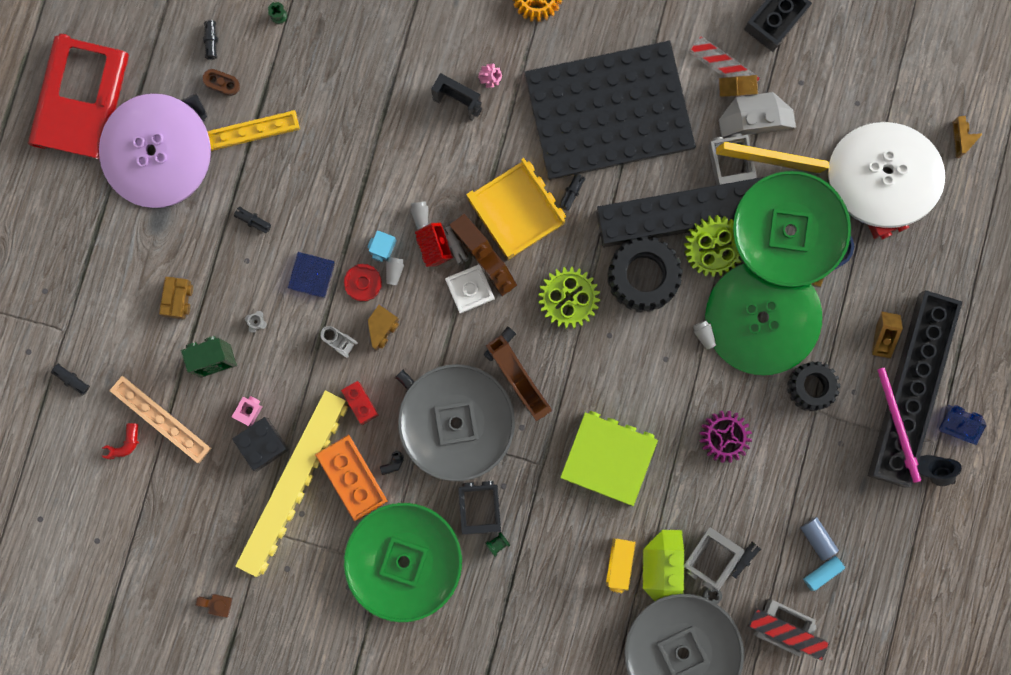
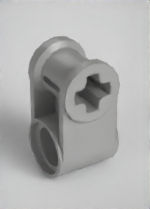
[320,326,358,359]

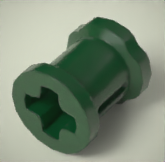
[268,2,287,24]
[485,532,511,557]

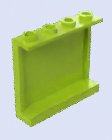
[560,411,658,506]

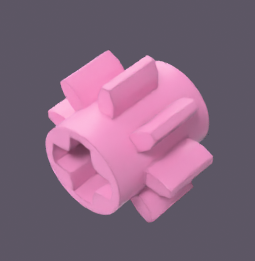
[479,64,502,88]

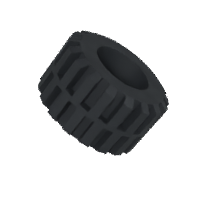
[787,361,840,411]

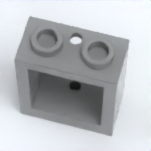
[708,133,757,185]
[684,527,745,591]
[753,599,816,657]

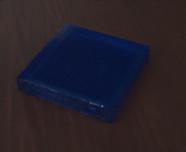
[288,252,335,298]

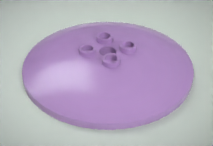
[99,94,211,208]

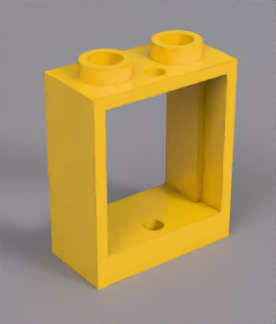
[606,538,635,593]

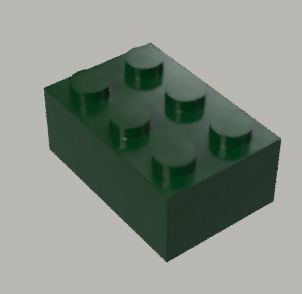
[181,336,237,378]

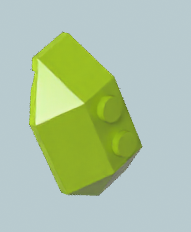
[643,530,684,601]

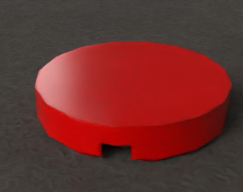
[344,264,382,302]

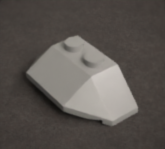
[719,92,796,138]

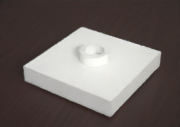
[445,264,495,314]

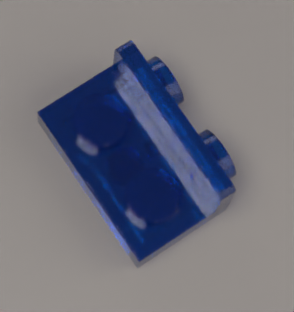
[939,405,987,445]

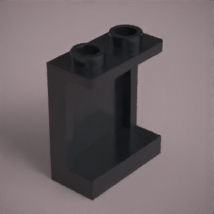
[431,73,482,121]

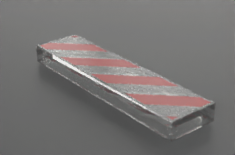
[689,35,761,83]

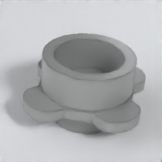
[245,311,267,333]

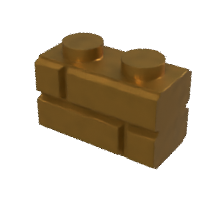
[159,277,193,319]

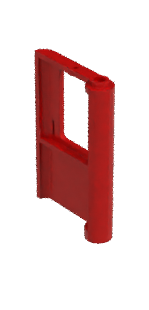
[28,34,129,160]

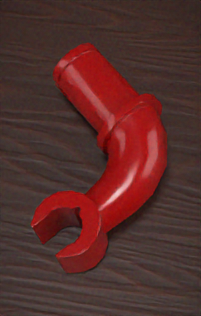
[102,423,139,460]

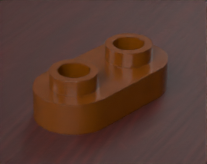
[203,69,240,96]

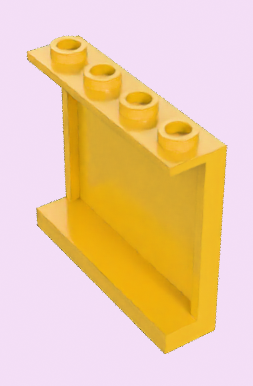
[466,158,566,260]

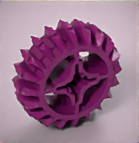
[699,411,752,463]

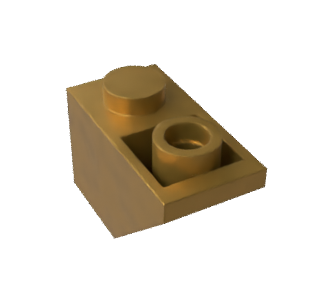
[368,305,399,351]

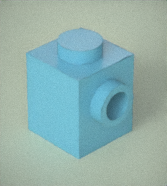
[367,230,396,262]

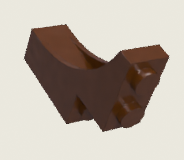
[449,214,517,296]
[486,335,552,421]

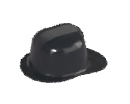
[917,455,962,486]

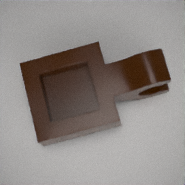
[195,594,233,618]

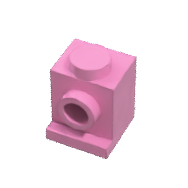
[232,396,262,426]

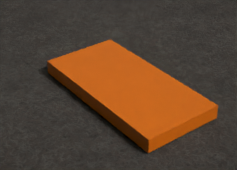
[315,434,388,522]

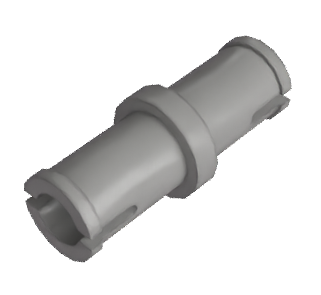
[443,226,469,265]

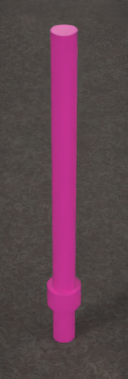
[877,367,921,483]

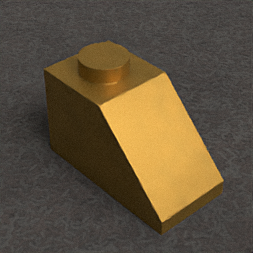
[872,312,903,358]

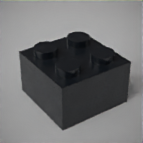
[232,417,289,472]

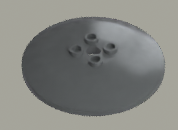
[398,364,515,481]
[625,594,744,675]

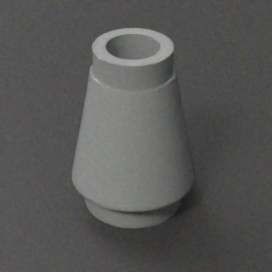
[410,201,429,230]
[386,257,405,285]
[693,320,716,350]

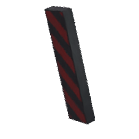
[748,608,830,661]

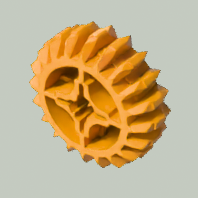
[512,0,562,22]

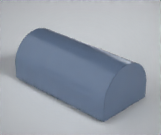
[800,517,839,561]

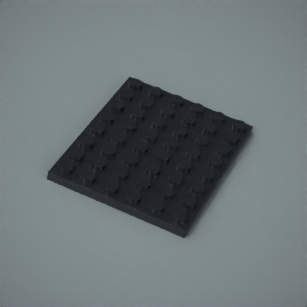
[525,41,696,180]

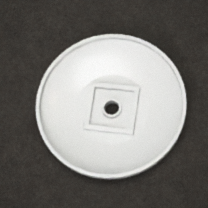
[828,122,945,228]

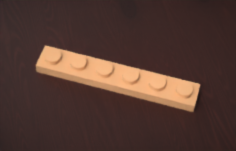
[110,376,212,463]

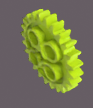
[684,215,741,277]
[538,267,600,329]

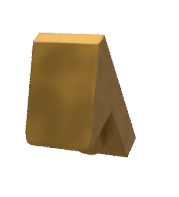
[719,75,758,97]
[952,116,982,158]

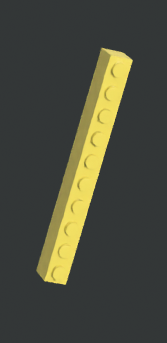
[236,390,349,577]

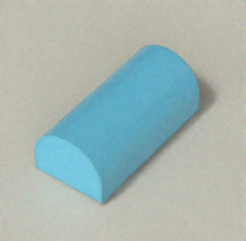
[803,556,845,591]

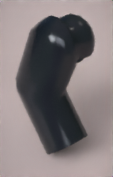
[380,451,404,475]

